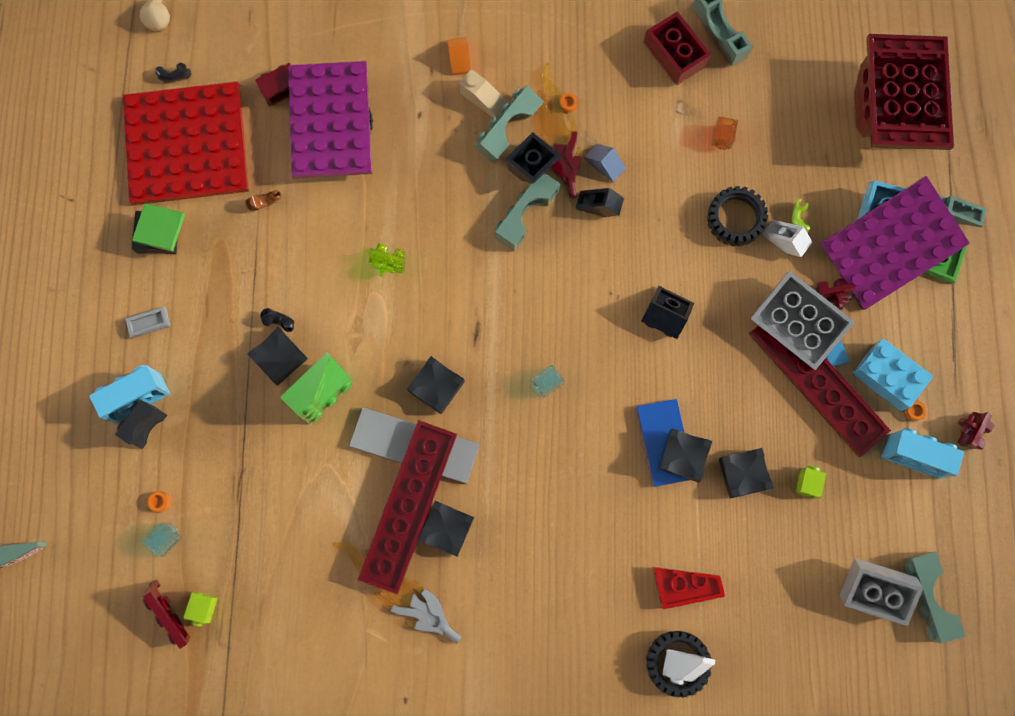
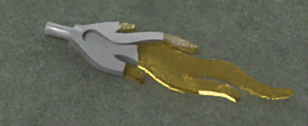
[334,542,462,644]

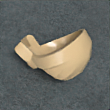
[140,0,170,31]

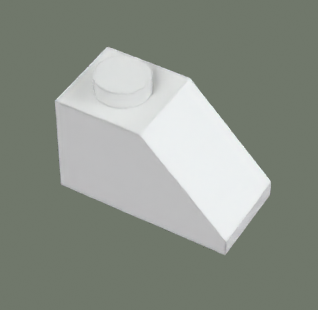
[762,220,813,257]
[662,649,715,684]

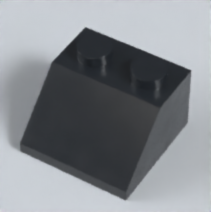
[505,132,561,184]
[641,286,694,339]

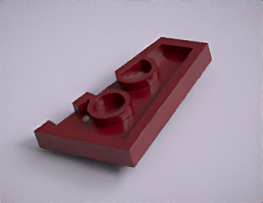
[143,580,190,649]

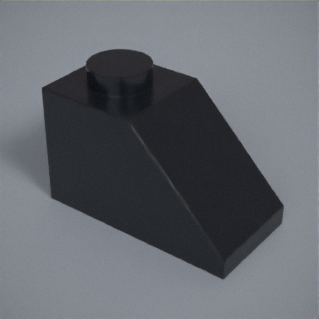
[575,188,624,217]

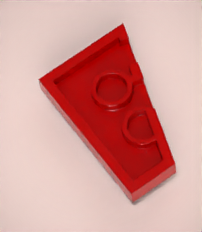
[653,567,725,610]

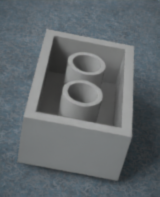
[839,558,923,626]

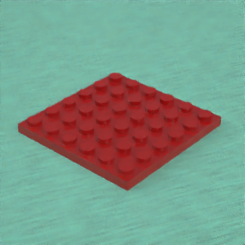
[123,81,249,206]

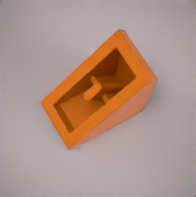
[447,37,471,76]

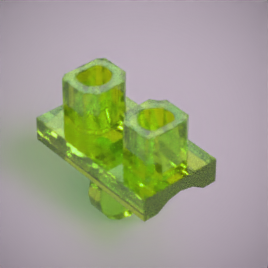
[369,243,405,277]

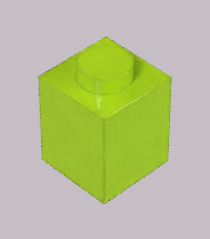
[795,466,827,499]
[184,592,218,626]

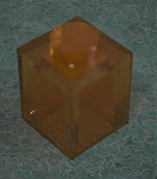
[711,117,738,150]

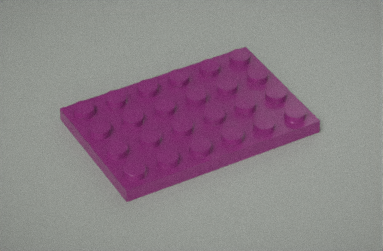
[288,61,372,179]
[820,176,970,310]

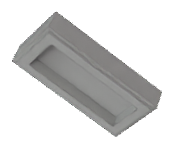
[125,307,171,339]

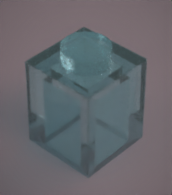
[531,365,564,398]
[142,523,181,557]

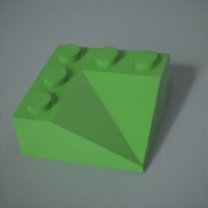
[280,352,353,424]

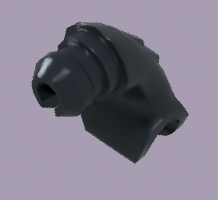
[155,63,191,82]
[260,308,294,332]

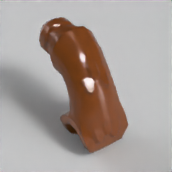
[245,190,282,212]

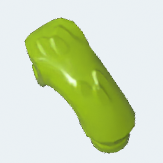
[791,199,810,233]

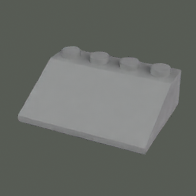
[750,271,855,370]

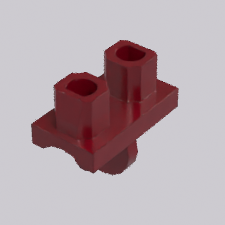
[815,278,855,310]
[957,412,995,450]

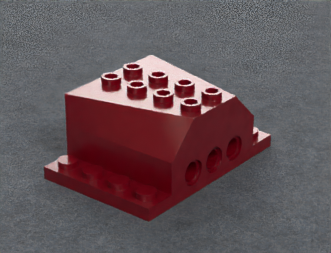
[854,34,954,150]

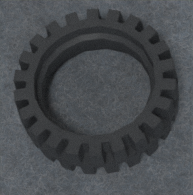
[707,186,768,246]
[646,631,712,698]

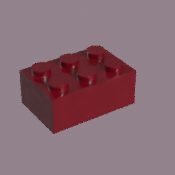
[643,11,712,85]

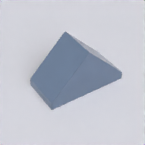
[584,144,626,183]

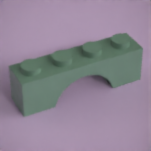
[692,0,753,66]
[474,86,544,162]
[495,173,560,251]
[904,552,966,643]

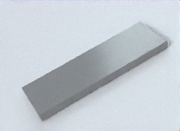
[349,407,480,484]

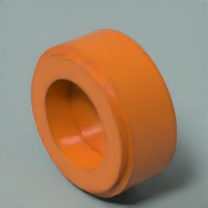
[558,93,578,113]
[904,401,927,422]
[147,491,170,512]

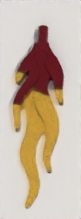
[538,63,582,199]

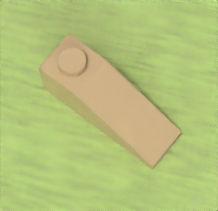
[459,69,513,124]

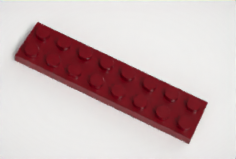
[749,325,891,457]
[358,420,457,595]

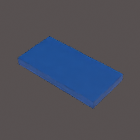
[636,399,689,487]

